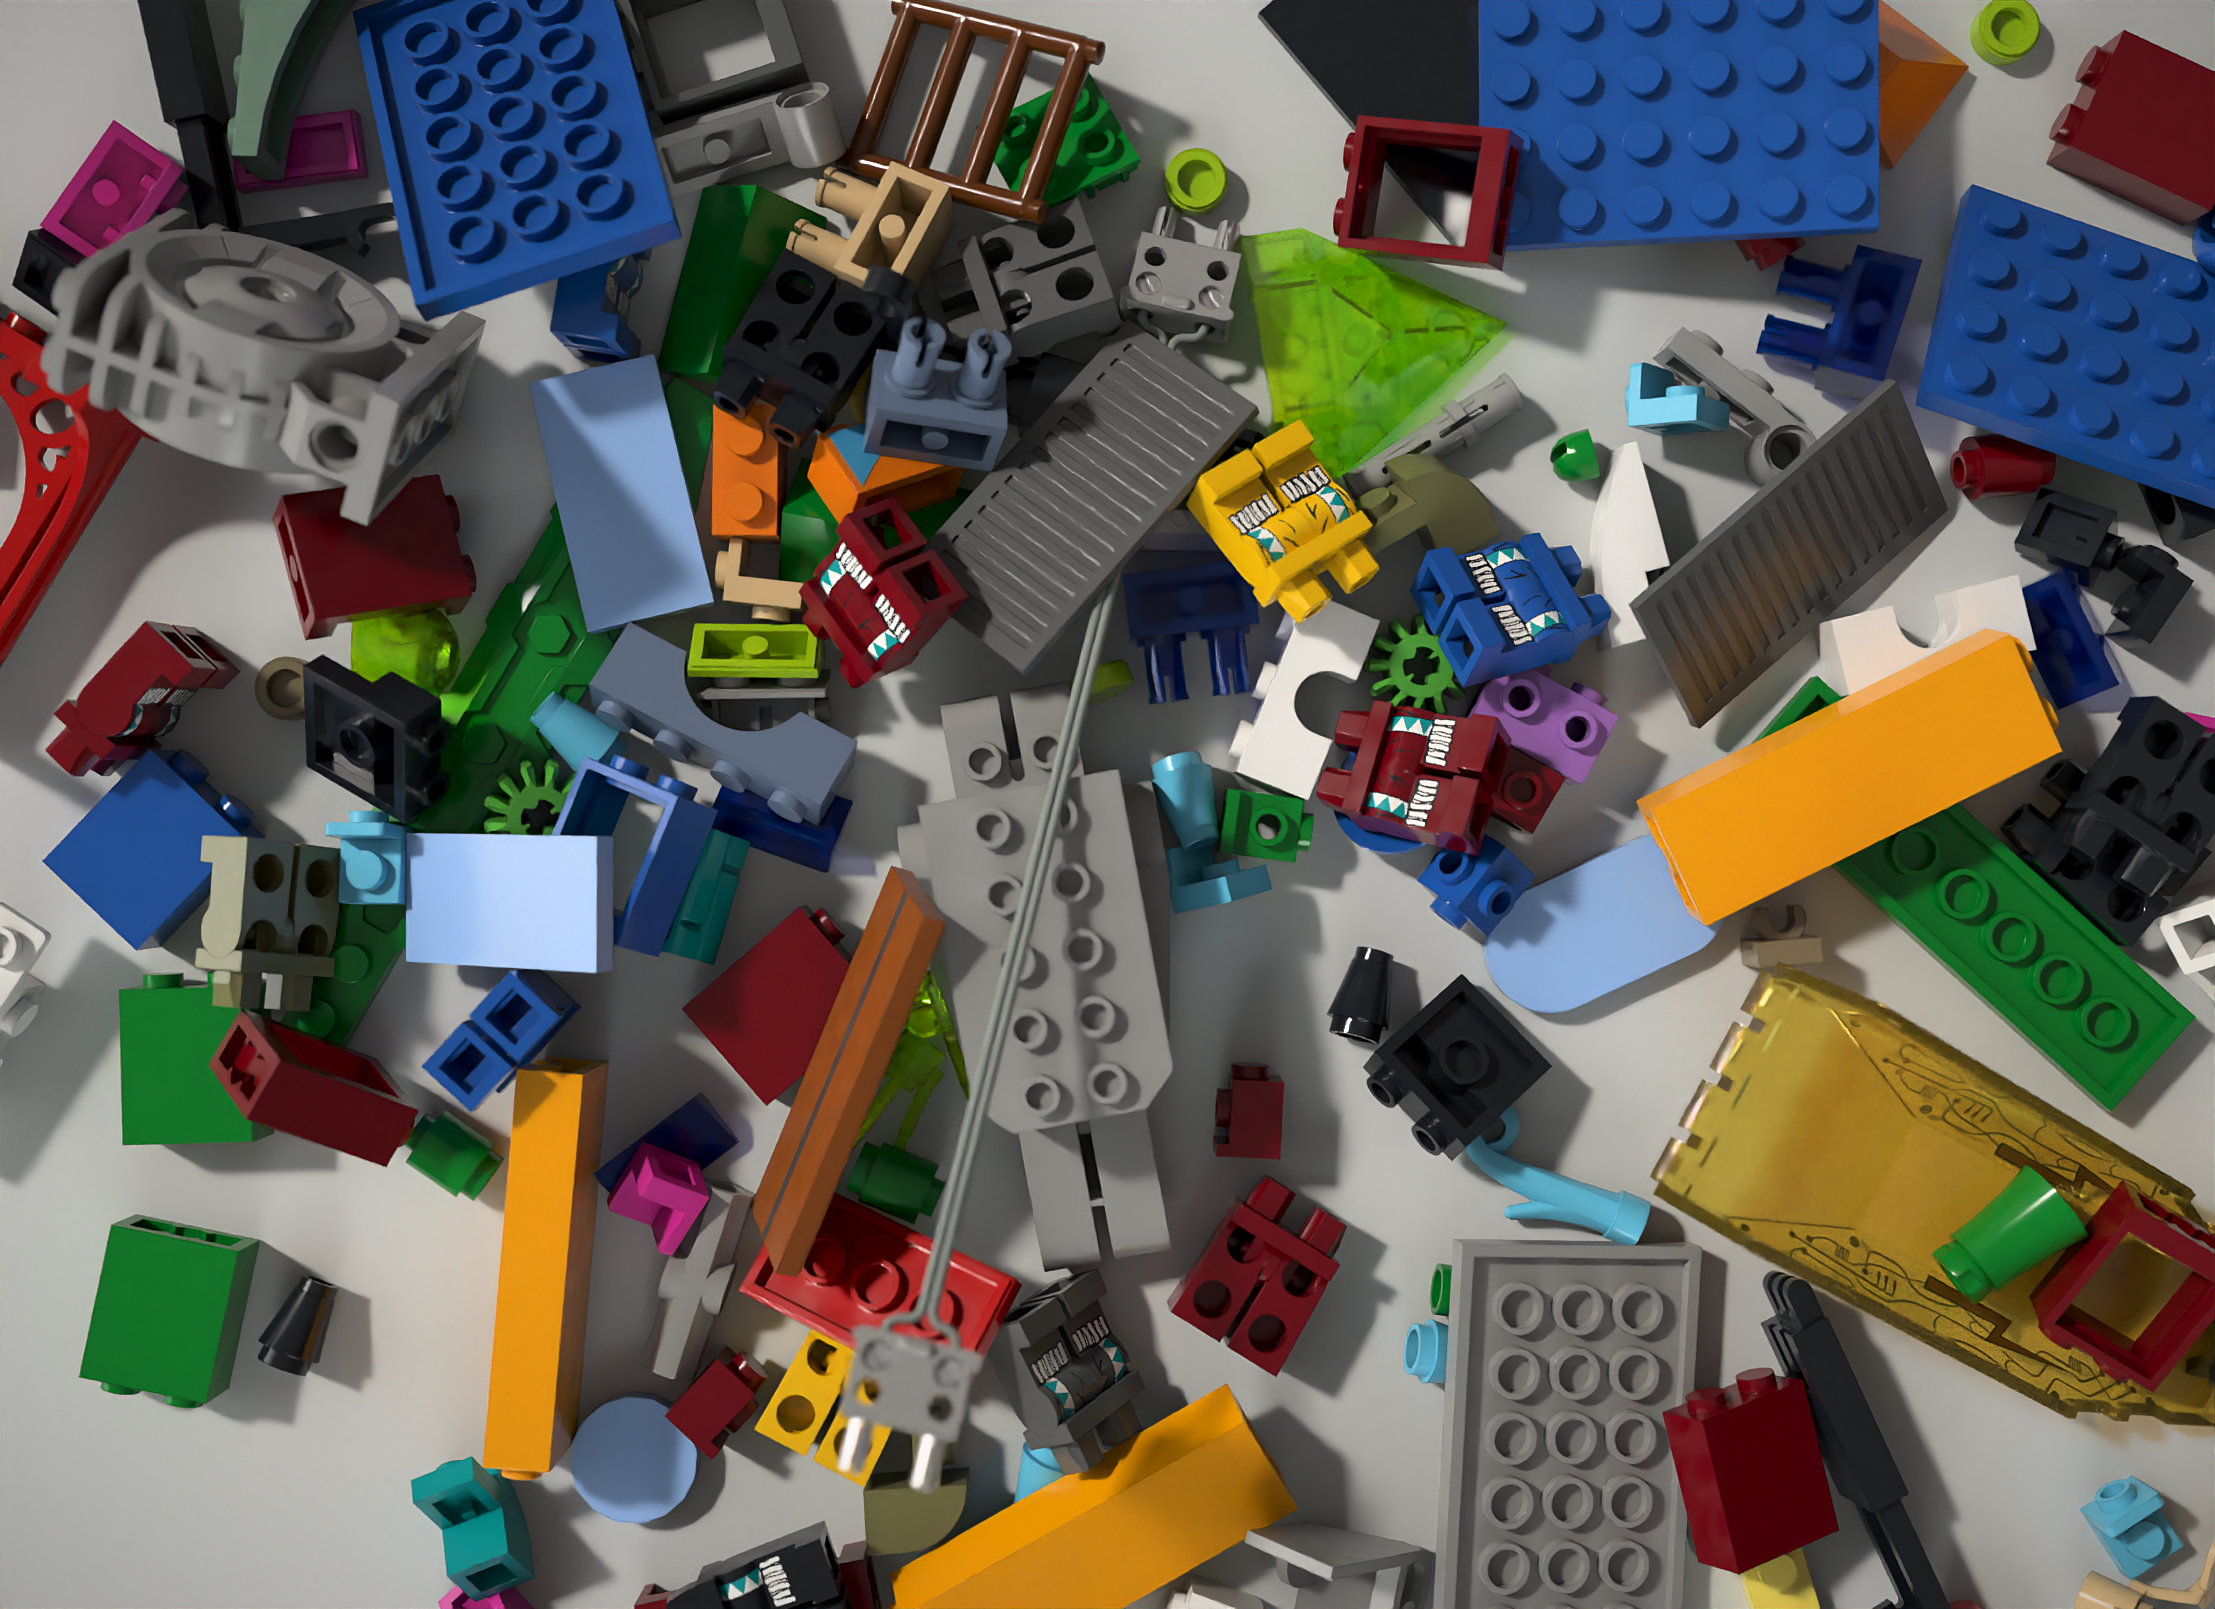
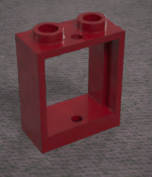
[1333,115,1524,271]
[208,1008,419,1167]
[2029,1180,2215,1392]

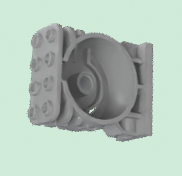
[41,207,486,525]

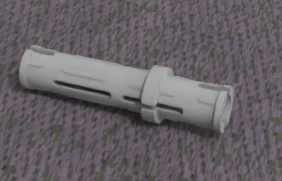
[1341,373,1525,502]

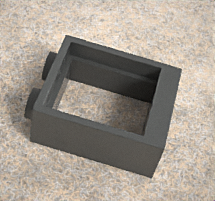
[619,0,810,125]

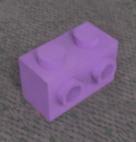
[1464,665,1619,785]

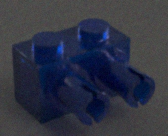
[1756,245,1923,401]
[1121,561,1260,705]

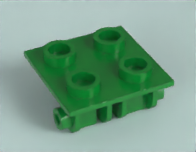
[976,72,1141,209]

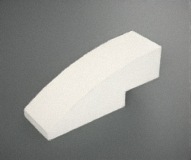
[1588,441,1670,652]

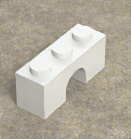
[1813,575,2036,697]
[1227,600,1380,801]

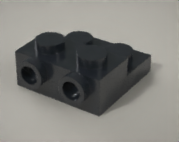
[303,654,451,824]
[1363,974,1552,1161]

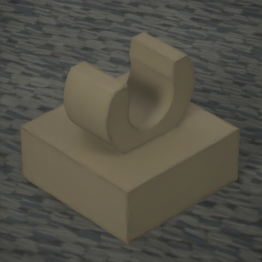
[1740,904,1824,968]

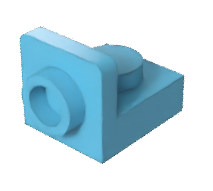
[1625,362,1730,436]
[325,811,413,905]
[1165,846,1272,914]
[2079,1476,2184,1580]

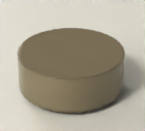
[255,656,309,721]

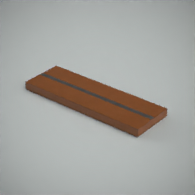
[751,865,947,1278]

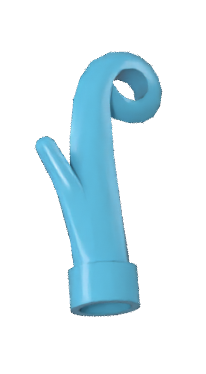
[1465,1105,1651,1245]

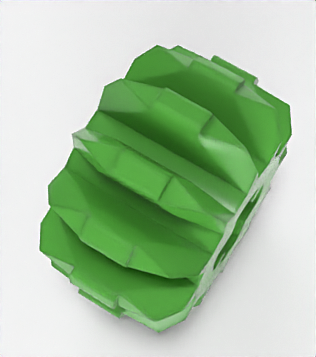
[1362,613,1468,715]
[484,759,577,835]

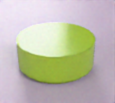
[1970,0,2041,66]
[1164,148,1228,217]
[1068,659,1135,706]

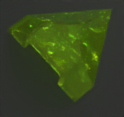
[1239,228,1508,480]

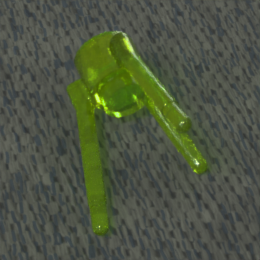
[882,970,971,1103]
[853,1026,947,1150]

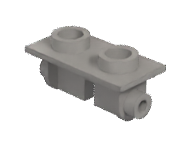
[695,669,831,730]

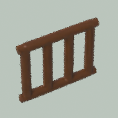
[835,0,1106,224]

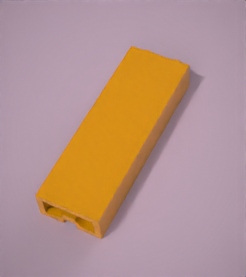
[1636,628,2062,926]
[482,1056,609,1480]
[889,1383,1298,1609]

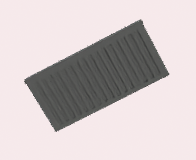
[920,320,1260,677]
[1629,378,1948,729]

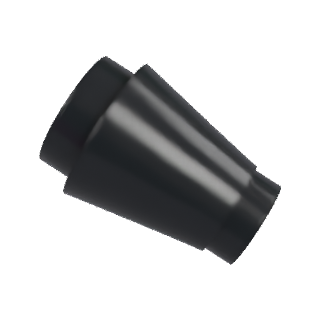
[1327,946,1394,1045]
[257,1274,339,1376]

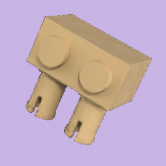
[786,161,955,316]

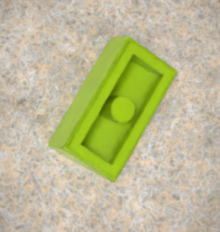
[687,623,826,678]

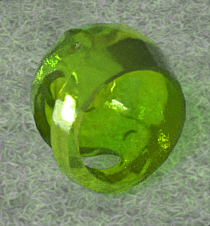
[351,608,461,696]

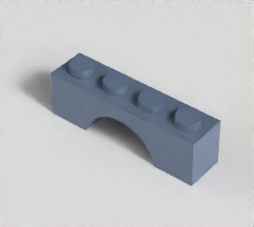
[589,622,858,826]

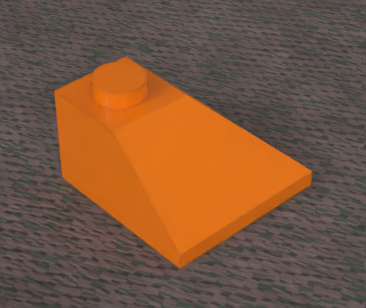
[1878,0,1969,170]

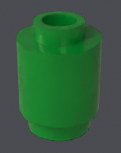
[404,1110,504,1201]
[846,1141,946,1224]

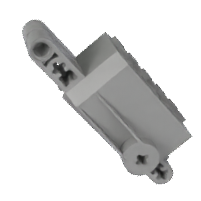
[897,681,1174,1272]

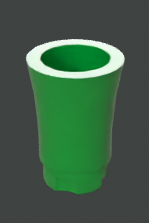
[1932,1165,2088,1305]

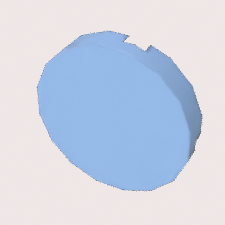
[570,1391,700,1524]

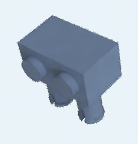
[863,317,1012,472]

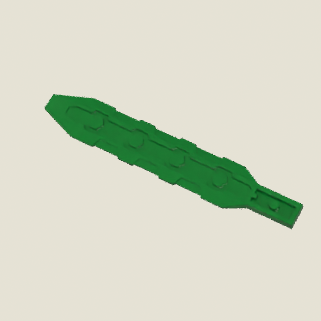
[281,377,715,1047]

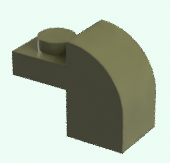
[1354,453,1501,555]
[863,1406,970,1556]

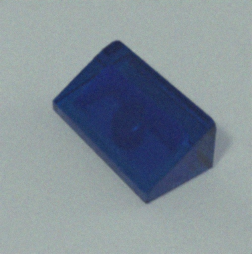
[2021,567,2123,710]
[711,785,853,873]
[593,1091,740,1193]

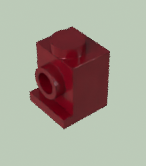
[1213,1062,1284,1160]
[665,1345,769,1460]

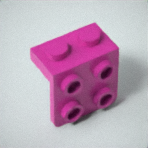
[40,120,188,258]

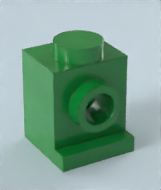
[1216,789,1314,863]

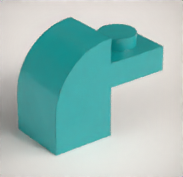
[411,1456,535,1602]

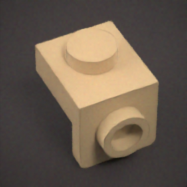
[715,537,808,623]

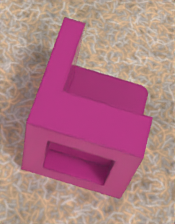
[607,1142,710,1256]

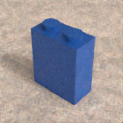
[42,748,266,951]

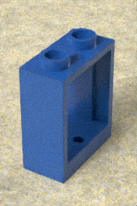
[552,754,718,957]

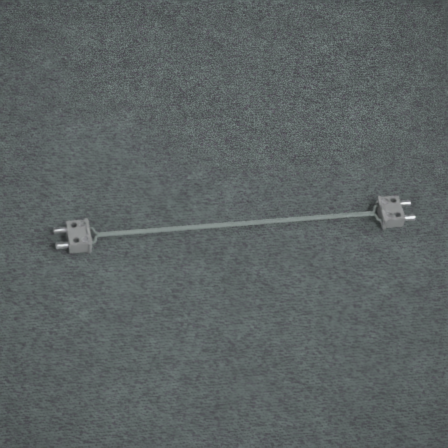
[838,206,1242,1491]

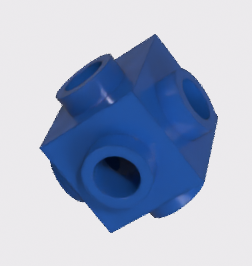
[1417,834,1535,937]

